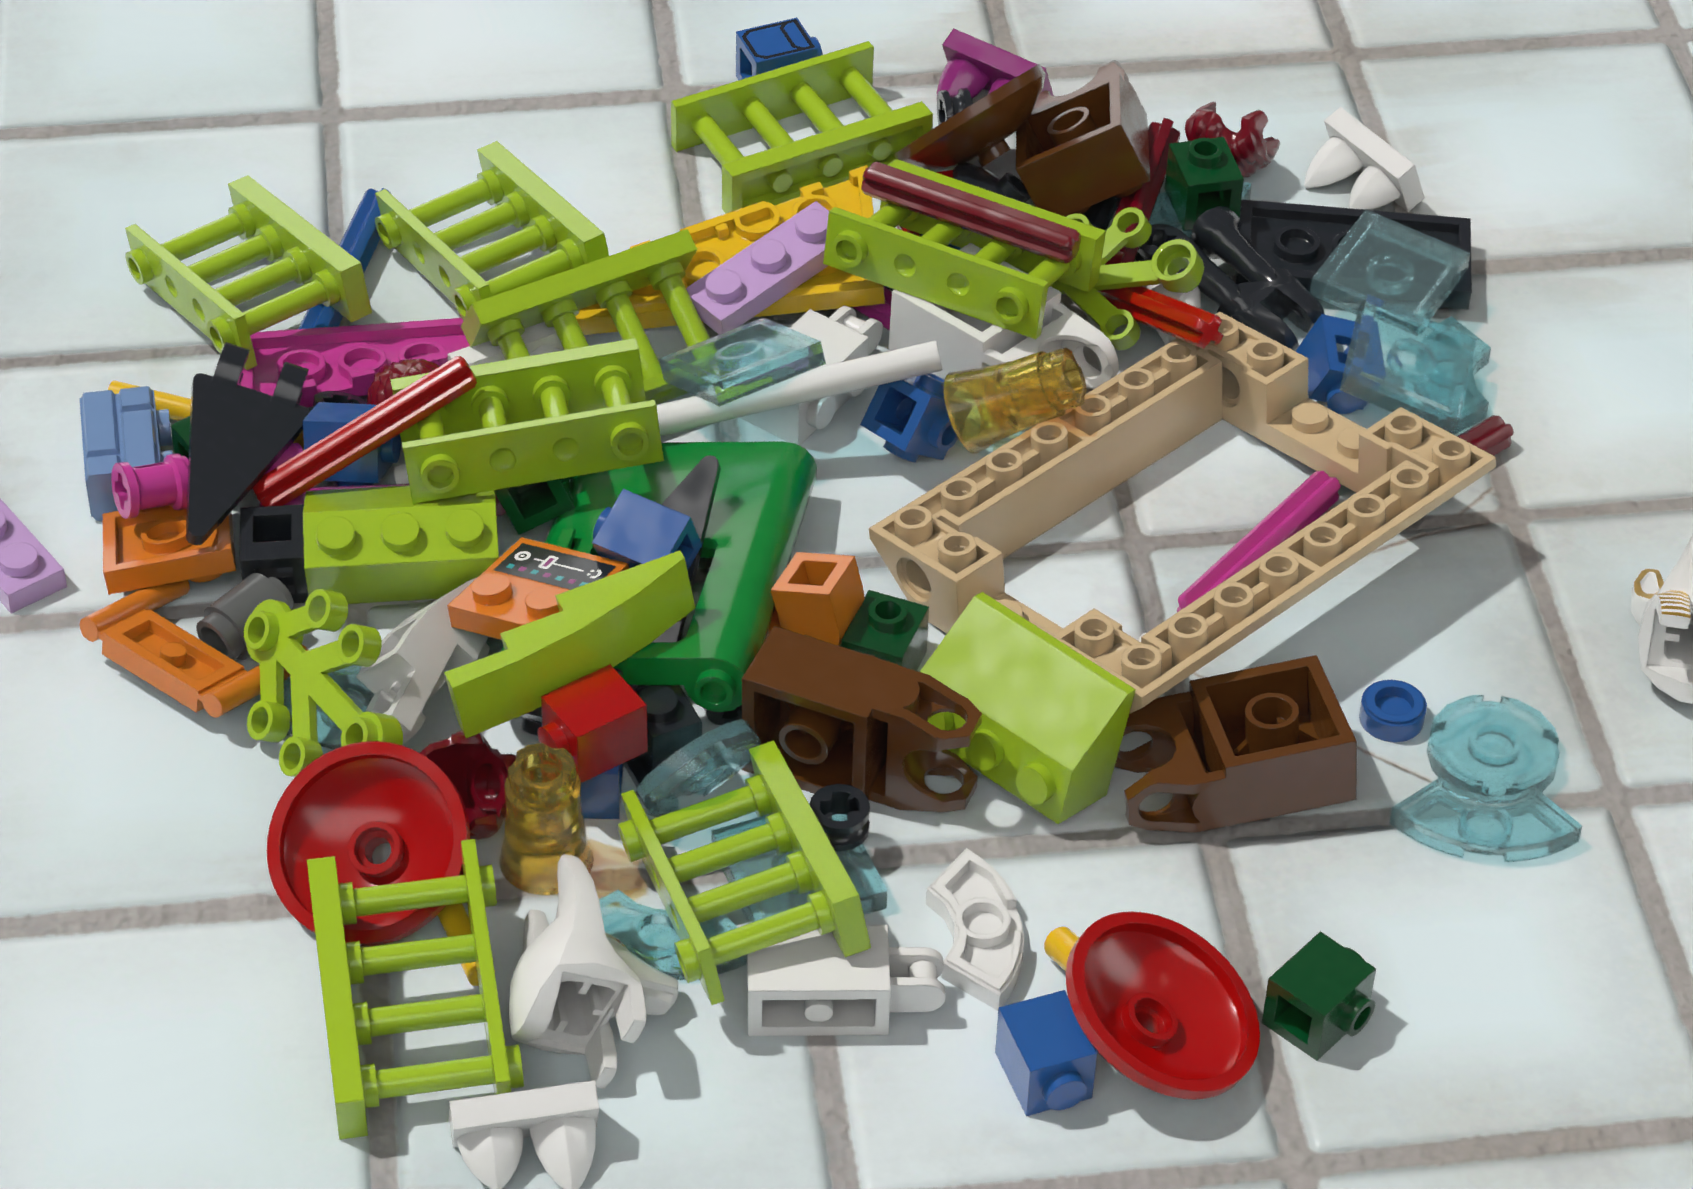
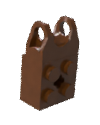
[1016,60,1150,217]
[742,626,982,813]
[1115,655,1357,833]

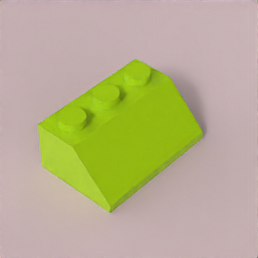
[303,485,499,604]
[920,592,1136,824]

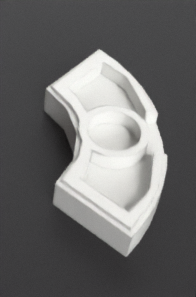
[926,848,1024,1011]

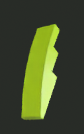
[444,550,695,738]

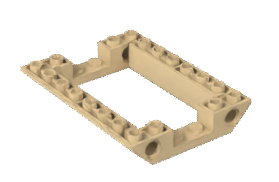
[869,312,1496,714]

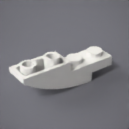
[356,578,490,744]

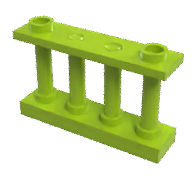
[671,41,933,213]
[375,141,609,320]
[823,159,1106,340]
[125,175,372,370]
[461,229,748,405]
[390,338,664,504]
[617,740,871,1005]
[307,839,524,1140]

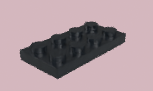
[1236,199,1472,310]

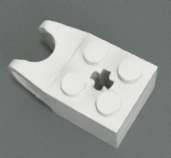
[888,243,1119,424]

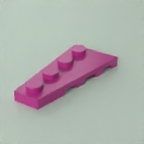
[241,318,470,408]

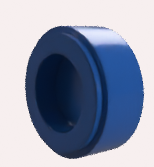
[1359,680,1427,742]

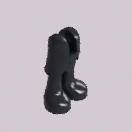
[1174,206,1325,351]

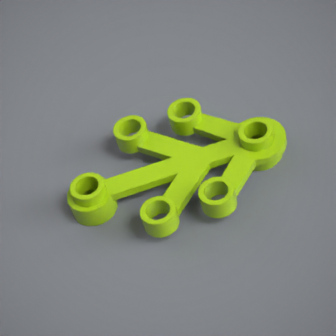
[1016,207,1204,350]
[244,589,403,777]

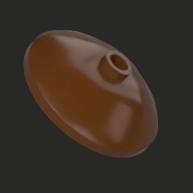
[894,64,1046,170]

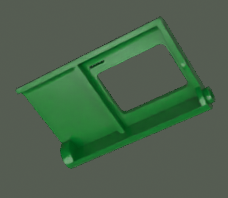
[500,441,817,712]

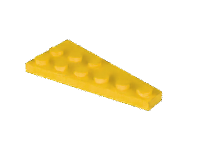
[575,165,885,335]

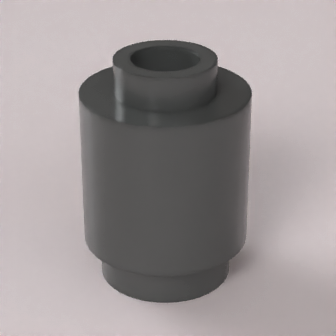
[196,573,294,660]

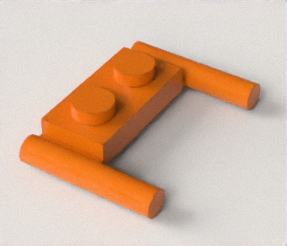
[80,580,308,718]

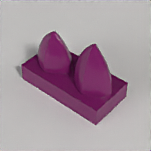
[937,28,1054,98]

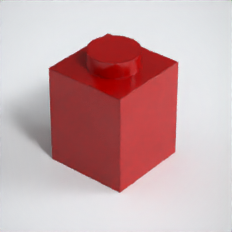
[538,664,648,784]

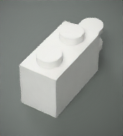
[740,305,883,446]
[747,925,945,1036]

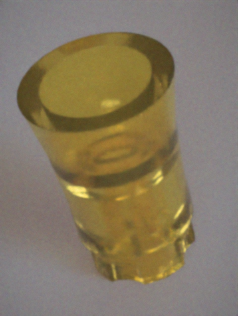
[944,348,1087,454]
[499,743,594,895]

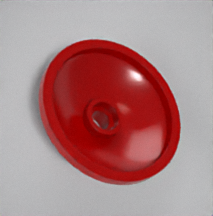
[266,741,470,946]
[1066,911,1260,1100]

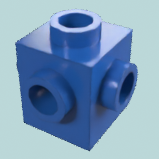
[860,373,969,463]

